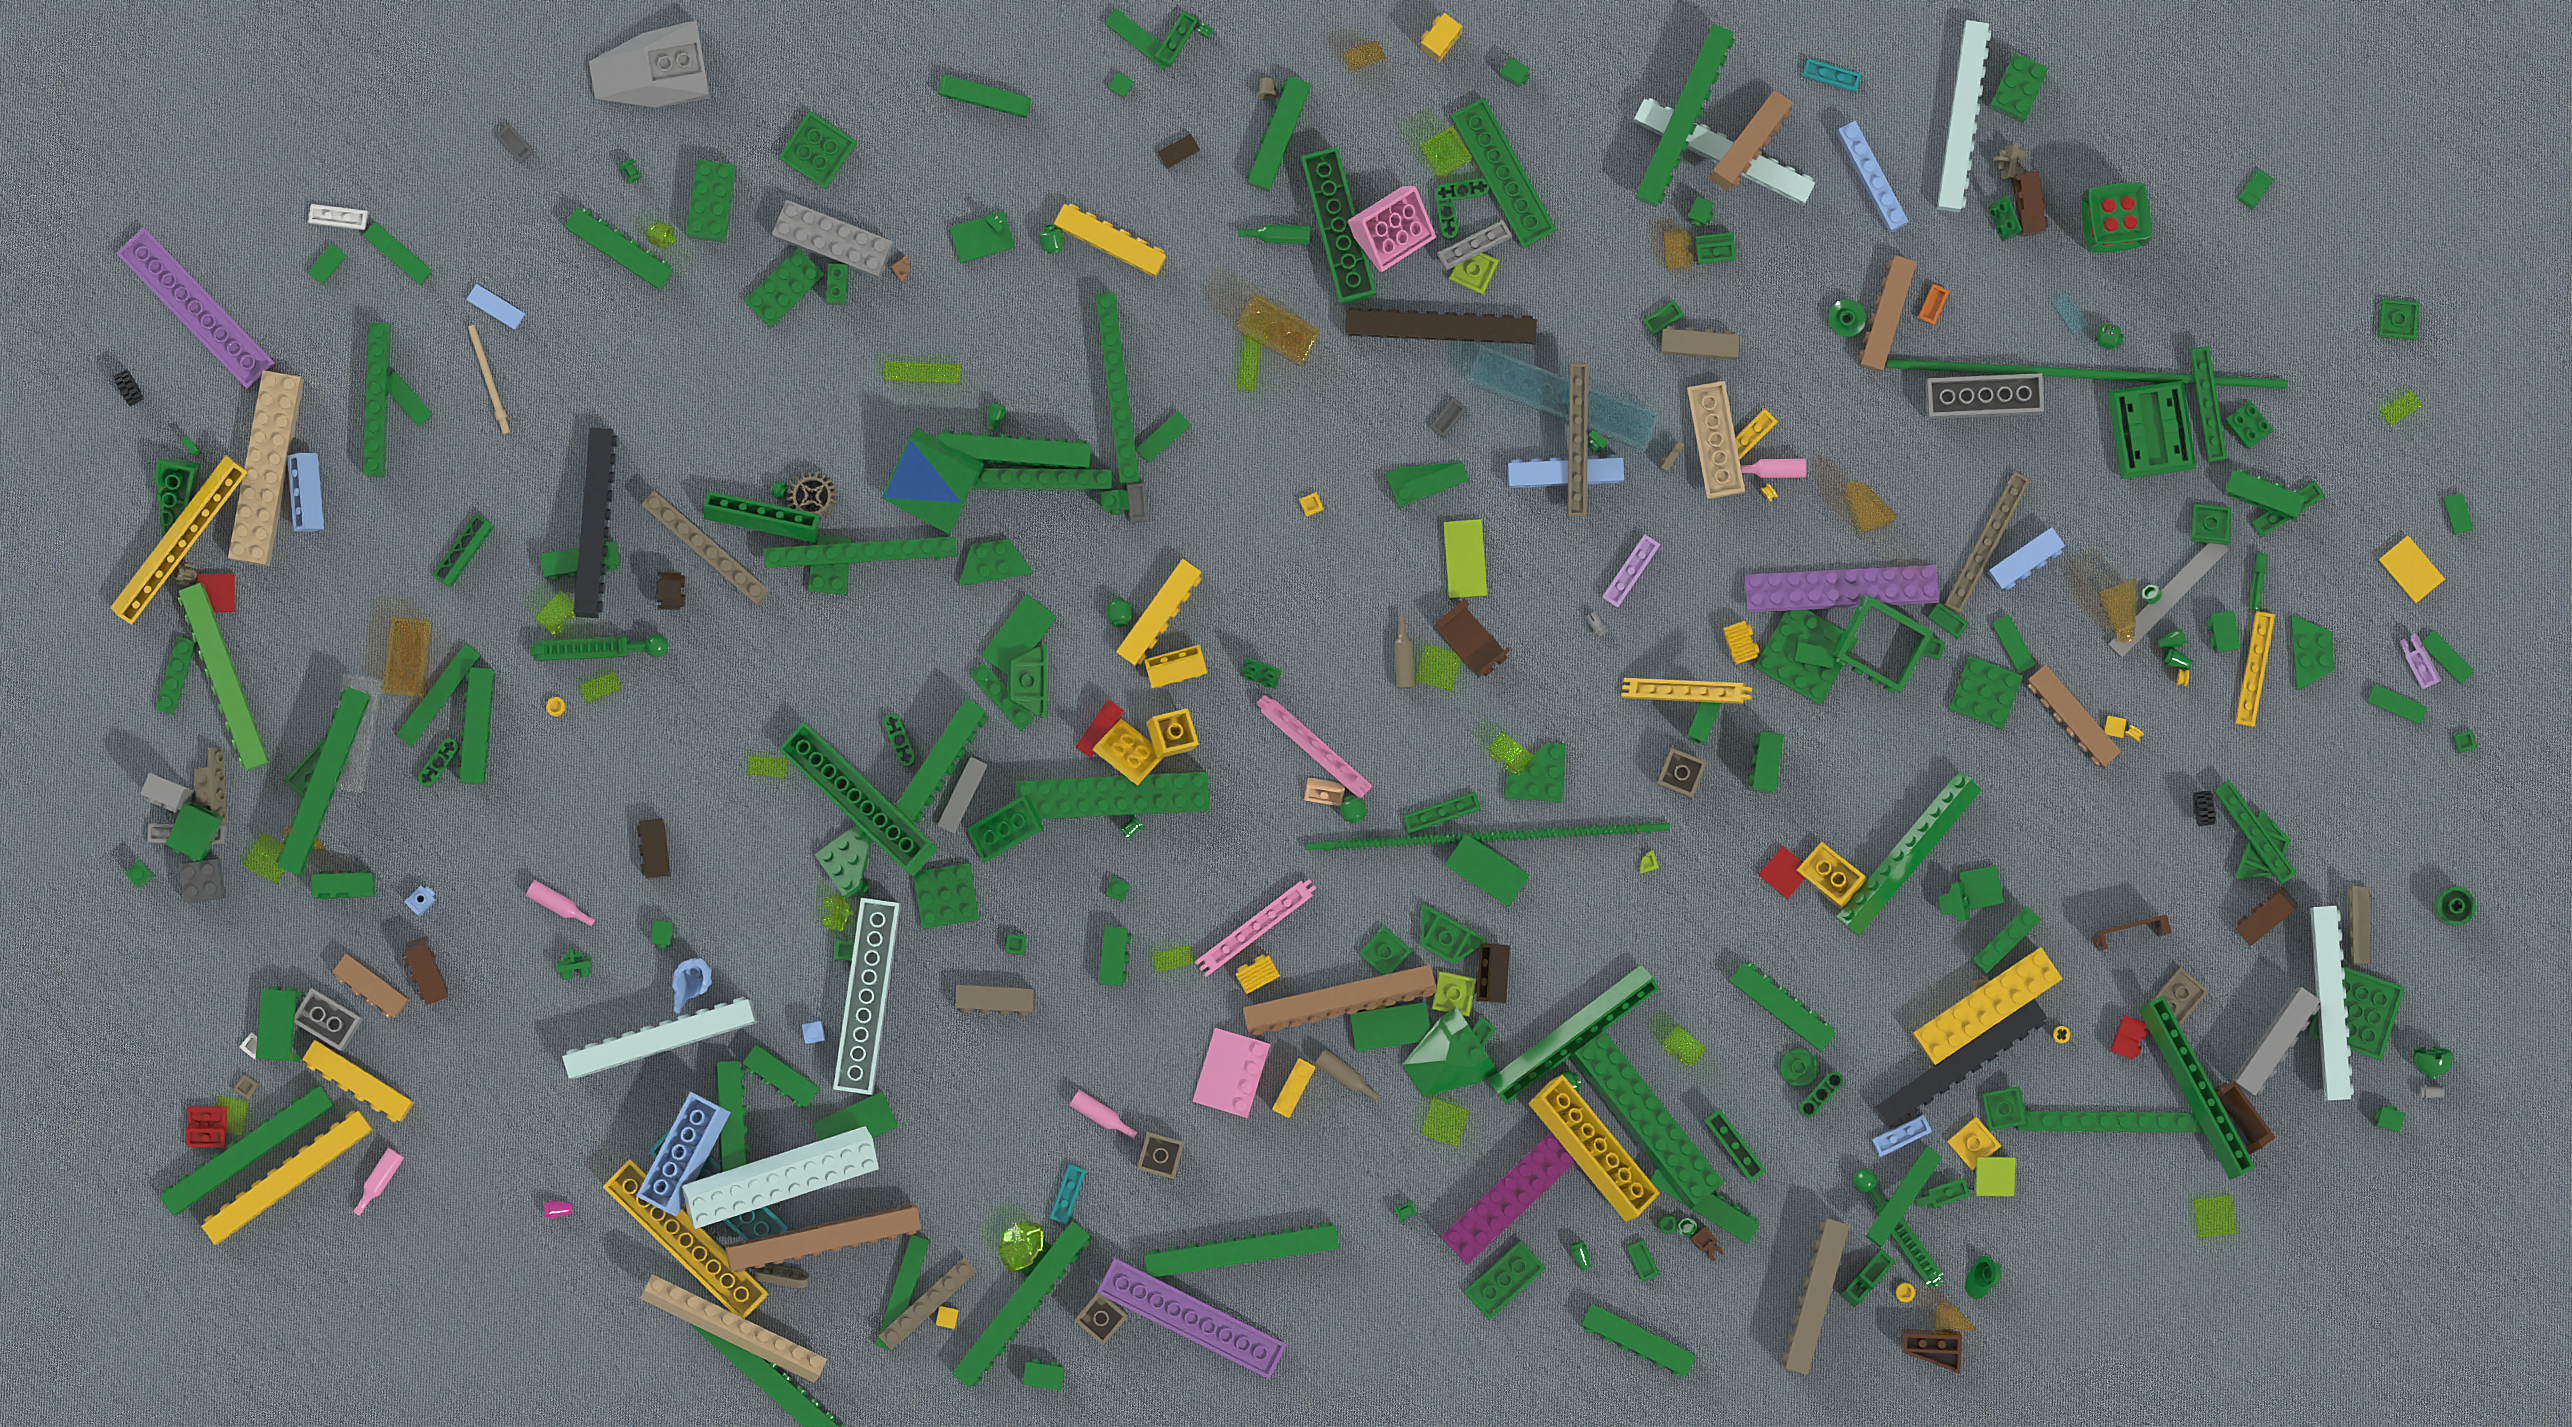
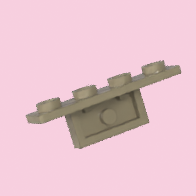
[194,748,227,825]

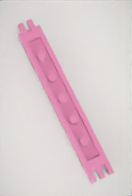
[1257,695,1372,798]
[1195,879,1316,977]

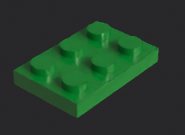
[808,535,852,596]

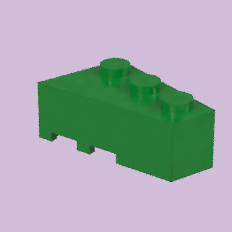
[311,870,376,899]

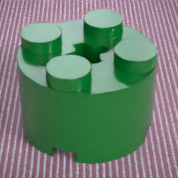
[2433,887,2476,926]

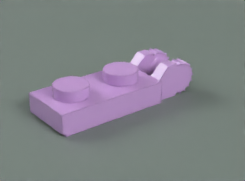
[2400,634,2441,689]

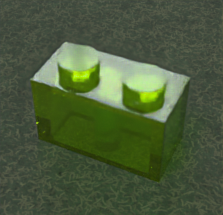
[534,590,575,635]
[1487,731,1534,775]
[1662,1024,1707,1067]

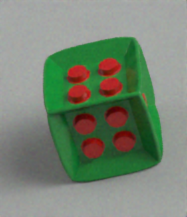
[2081,182,2152,253]

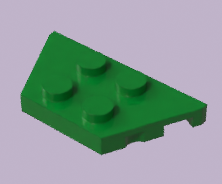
[959,539,1033,586]
[2291,616,2334,690]
[1008,644,1047,718]
[2234,809,2291,879]
[1420,904,1488,965]

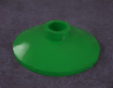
[1828,299,1866,337]

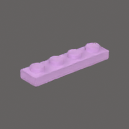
[1602,534,1661,608]

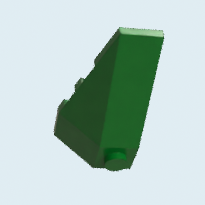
[154,459,200,537]
[1384,462,1469,509]

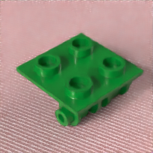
[1988,195,2022,242]
[2225,400,2274,450]
[1240,657,1282,689]

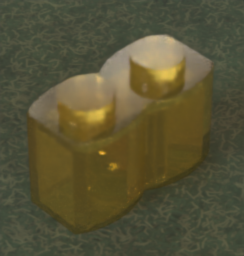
[1663,229,1693,270]

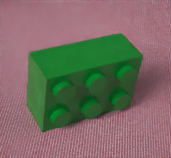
[1989,53,2049,123]
[1747,731,1784,794]

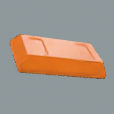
[1917,283,1950,326]

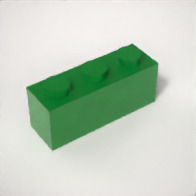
[1098,926,1132,987]

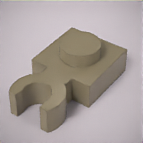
[1660,441,1685,474]

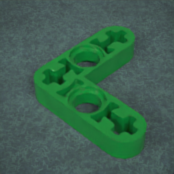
[1435,178,1490,240]

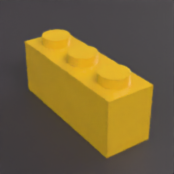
[1144,644,1207,688]
[1272,1058,1316,1119]

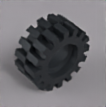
[113,369,144,407]
[2193,790,2216,826]

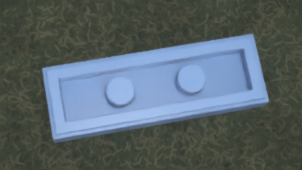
[466,284,526,330]
[1871,1114,1932,1157]

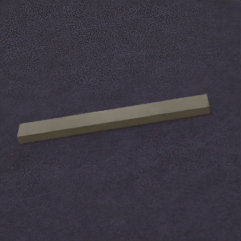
[1568,363,1589,517]
[1944,471,2031,614]

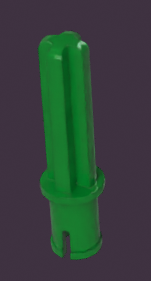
[2249,553,2268,610]

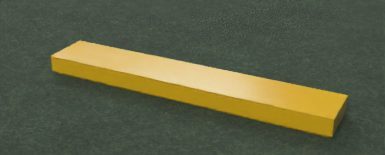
[2235,611,2275,727]

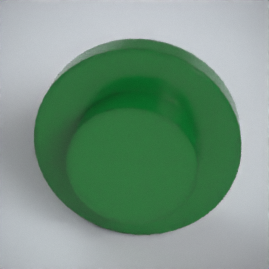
[771,481,788,500]
[1658,1215,1677,1234]
[1678,1218,1697,1237]

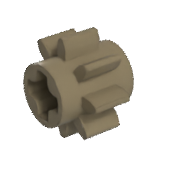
[172,562,197,586]

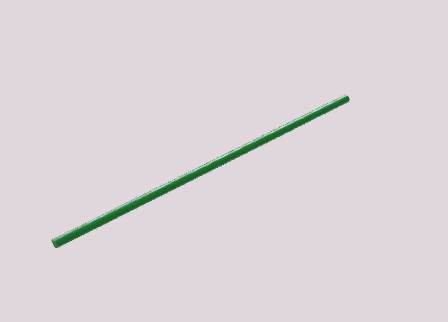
[1886,359,2288,389]

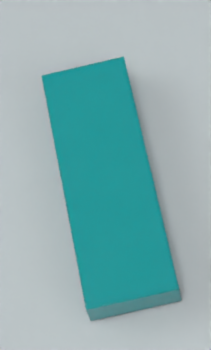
[1801,58,1862,93]
[1049,1164,1087,1225]

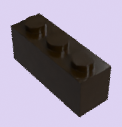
[637,818,671,879]
[1476,943,1510,1003]

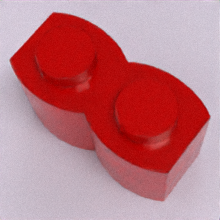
[2110,1015,2148,1060]

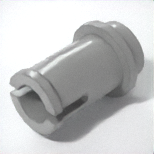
[1585,611,1608,637]
[2419,1085,2445,1100]

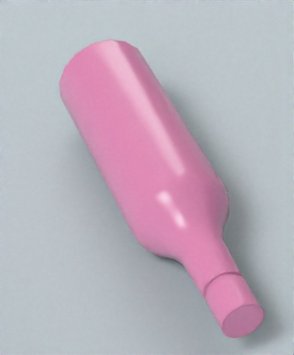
[1740,458,1806,478]
[526,880,595,927]
[1069,1090,1138,1139]
[353,1147,405,1216]

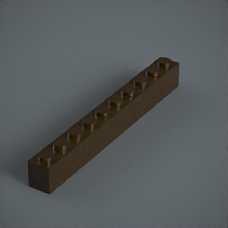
[1345,308,1537,345]

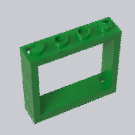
[1832,595,1933,693]

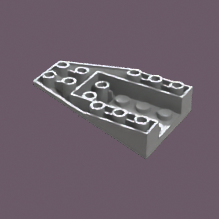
[589,20,711,108]

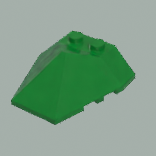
[1402,1007,1498,1097]

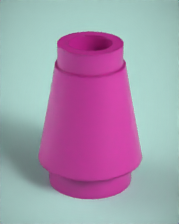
[544,1200,572,1219]

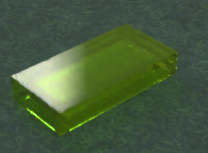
[2379,390,2423,427]
[579,671,622,703]
[747,755,788,778]
[1152,944,1194,972]

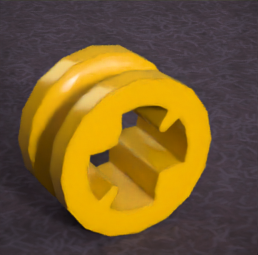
[1760,483,1778,502]
[2176,669,2189,687]
[2125,725,2144,742]
[2052,1026,2071,1043]

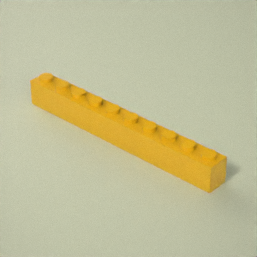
[110,455,247,625]
[201,1110,375,1245]

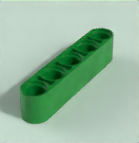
[937,75,1032,118]

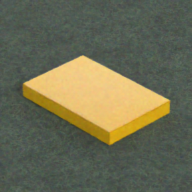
[2378,535,2445,604]

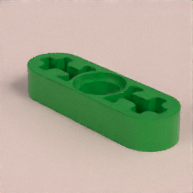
[883,713,915,767]
[418,738,459,787]

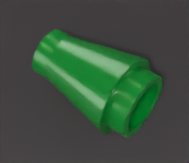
[986,402,1007,432]
[2157,628,2187,649]
[2162,648,2193,670]
[1569,1240,1591,1271]

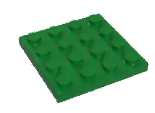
[1754,610,1858,705]
[2307,966,2405,1061]

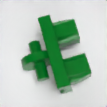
[556,947,592,980]

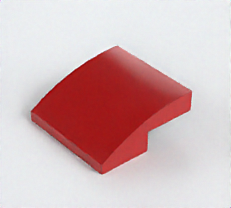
[186,1106,227,1148]

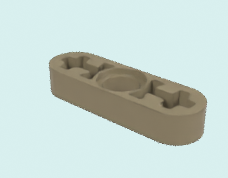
[753,1264,809,1288]

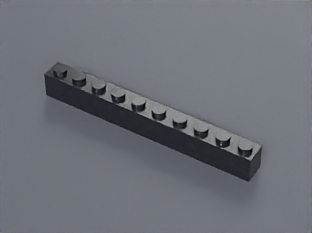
[574,428,618,618]
[1874,999,2048,1127]

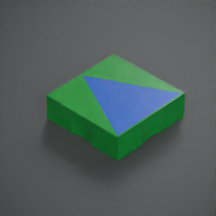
[882,428,984,534]

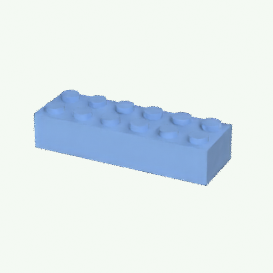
[636,1092,731,1216]

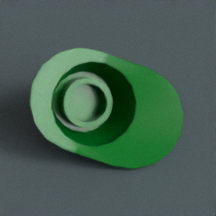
[1965,1256,2002,1299]

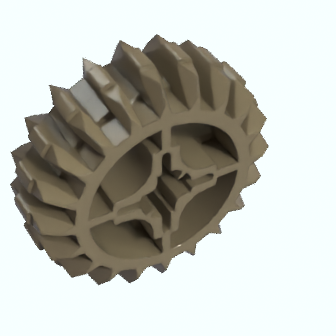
[787,471,838,521]

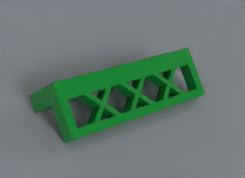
[432,513,495,588]

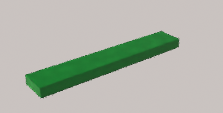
[2189,346,2227,462]
[396,643,482,747]
[2213,780,2297,885]
[1865,1146,1942,1248]
[875,1234,930,1351]

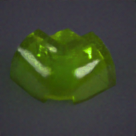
[998,1221,1043,1272]

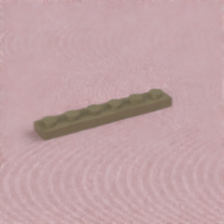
[878,1257,977,1350]

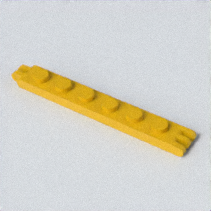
[1621,678,1753,704]

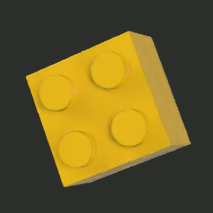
[1420,13,1463,64]
[1146,708,1199,759]

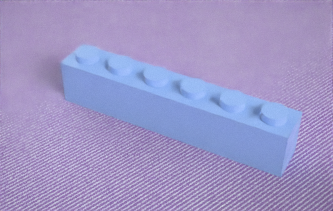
[1836,121,1908,233]
[1508,455,1624,488]

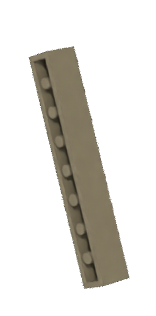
[641,491,771,607]

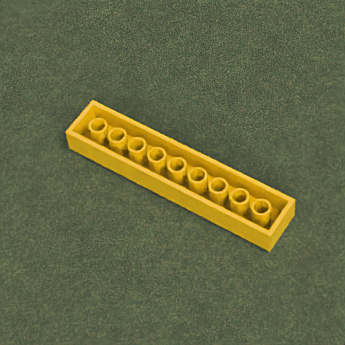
[603,1159,770,1319]

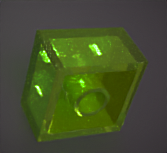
[1419,126,1472,181]

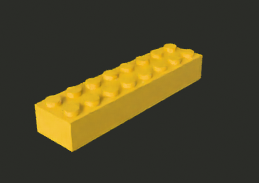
[1911,947,2063,1065]
[1528,1074,1660,1222]

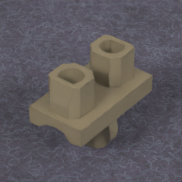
[1994,143,2026,180]

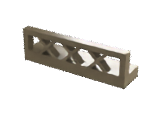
[2348,886,2370,964]

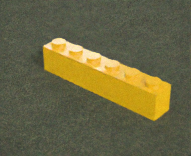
[1054,203,1166,278]
[1116,559,1202,667]
[302,1040,414,1123]

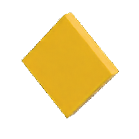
[1946,1116,2001,1171]

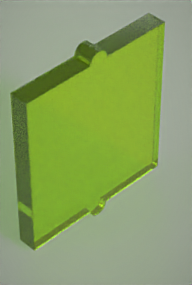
[211,1096,249,1136]

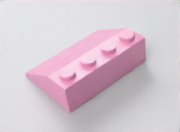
[1348,186,1436,272]
[1192,1028,1270,1119]

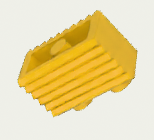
[1722,621,1759,665]
[1235,954,1280,995]

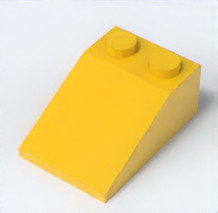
[1797,842,1867,910]

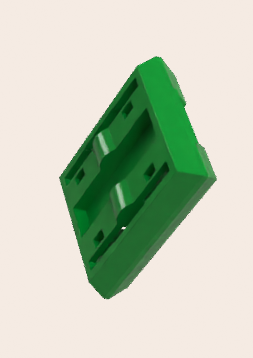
[2107,381,2197,480]

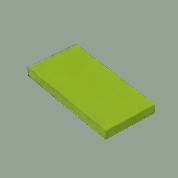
[1443,519,1487,599]

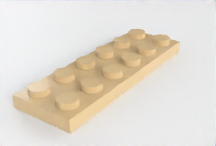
[1687,381,1745,500]

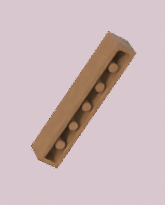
[1709,89,1793,191]
[1858,255,1917,373]
[2026,664,2122,768]

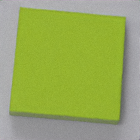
[1449,253,1499,295]
[1431,971,1477,1017]
[1975,1157,2016,1196]

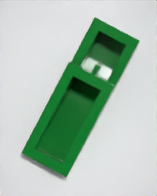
[1840,1249,1896,1307]

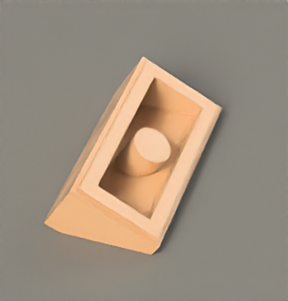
[1304,778,1345,806]

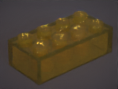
[1233,294,1321,366]
[382,616,433,699]

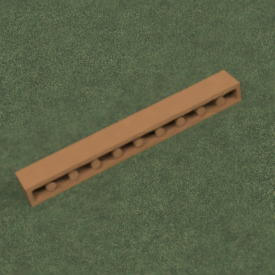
[1243,965,1437,1036]
[725,1204,921,1272]

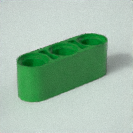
[1799,1072,1844,1118]

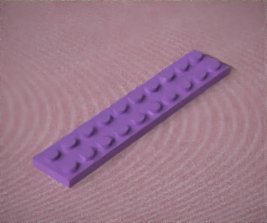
[116,227,276,389]
[1744,565,1939,613]
[1097,1258,1287,1379]

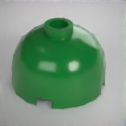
[2414,1047,2453,1079]

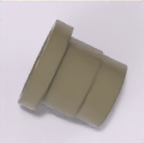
[1257,78,1276,100]

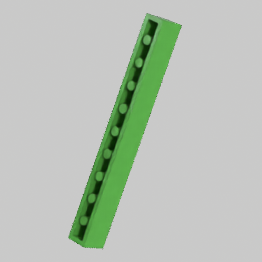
[178,583,271,771]

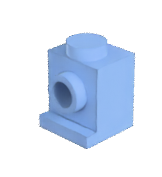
[404,886,436,916]

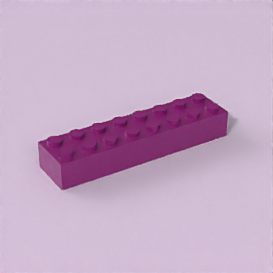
[1440,1132,1576,1265]

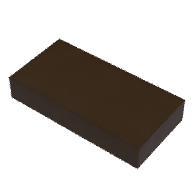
[1158,134,1200,169]

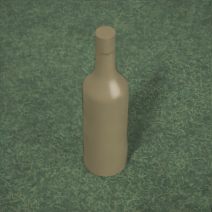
[1394,616,1415,689]
[1314,1049,1380,1102]

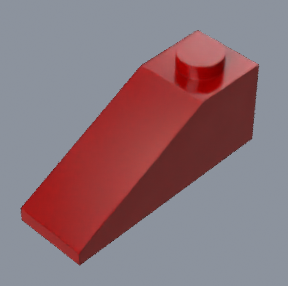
[1075,699,1124,758]

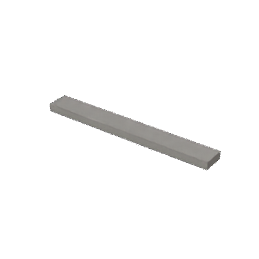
[2108,543,2229,658]

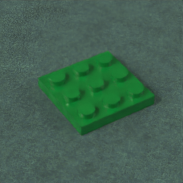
[778,111,857,190]
[1948,656,2023,730]
[914,863,979,929]

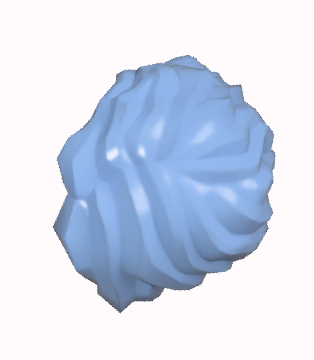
[672,958,712,1014]

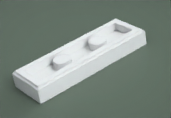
[308,204,368,231]

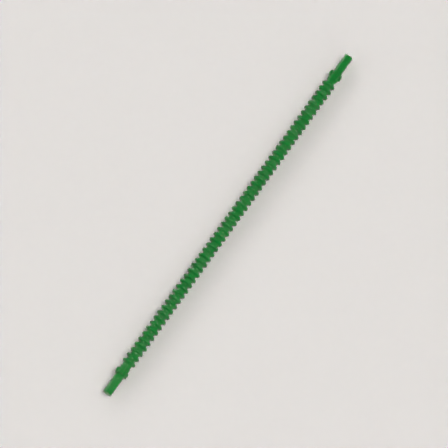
[1305,822,1670,851]

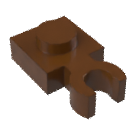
[1691,1225,1723,1261]

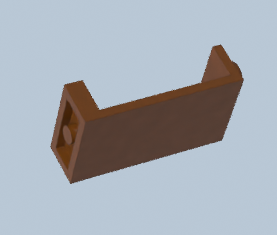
[1433,599,1510,678]
[2092,914,2171,951]
[2213,1081,2276,1155]

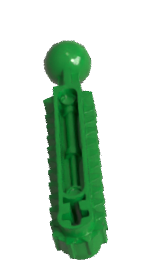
[530,633,669,661]
[1853,1169,1945,1288]

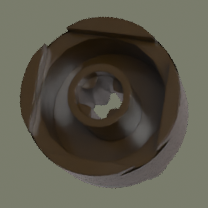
[657,571,685,610]

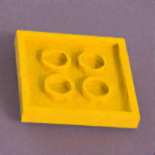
[1093,718,1164,786]

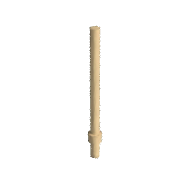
[468,325,510,435]

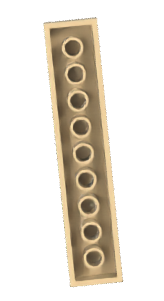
[228,370,304,567]

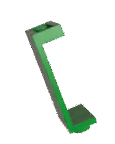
[255,986,305,1062]

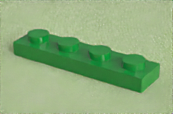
[155,636,196,715]
[969,662,1035,732]

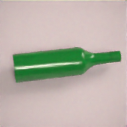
[1238,224,1310,244]

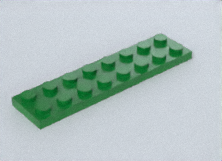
[1450,97,1557,249]

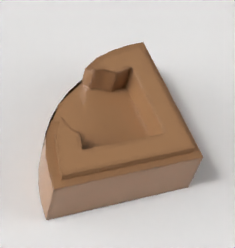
[890,255,909,283]

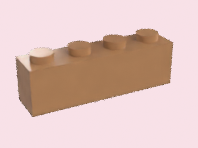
[332,953,410,1019]

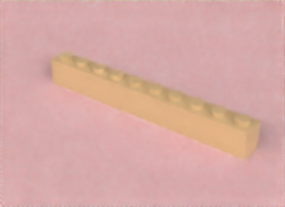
[640,1274,827,1383]

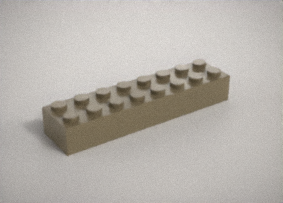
[1780,1218,1850,1375]

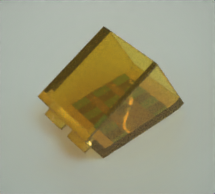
[1841,480,1897,535]
[2099,578,2137,643]

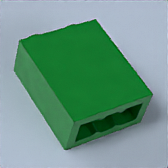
[1685,702,1721,745]
[166,801,224,862]

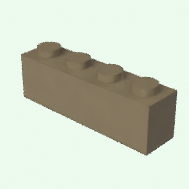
[1660,326,1739,360]
[955,985,1035,1016]

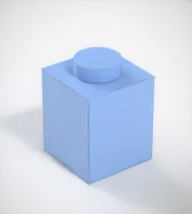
[802,1021,826,1044]

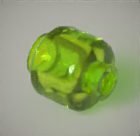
[646,221,676,249]

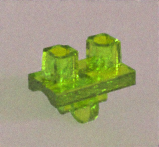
[822,895,854,931]

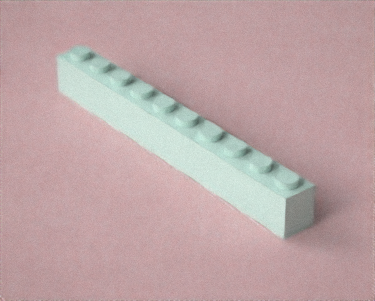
[1937,20,1991,213]
[1633,98,1815,206]
[2310,906,2354,1101]

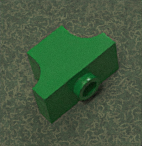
[1938,882,1971,922]

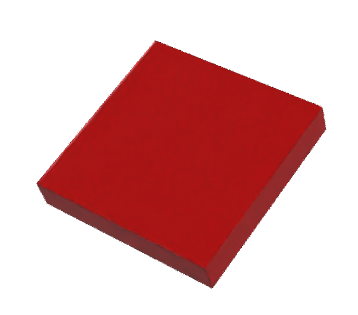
[196,574,235,613]
[1758,846,1805,900]

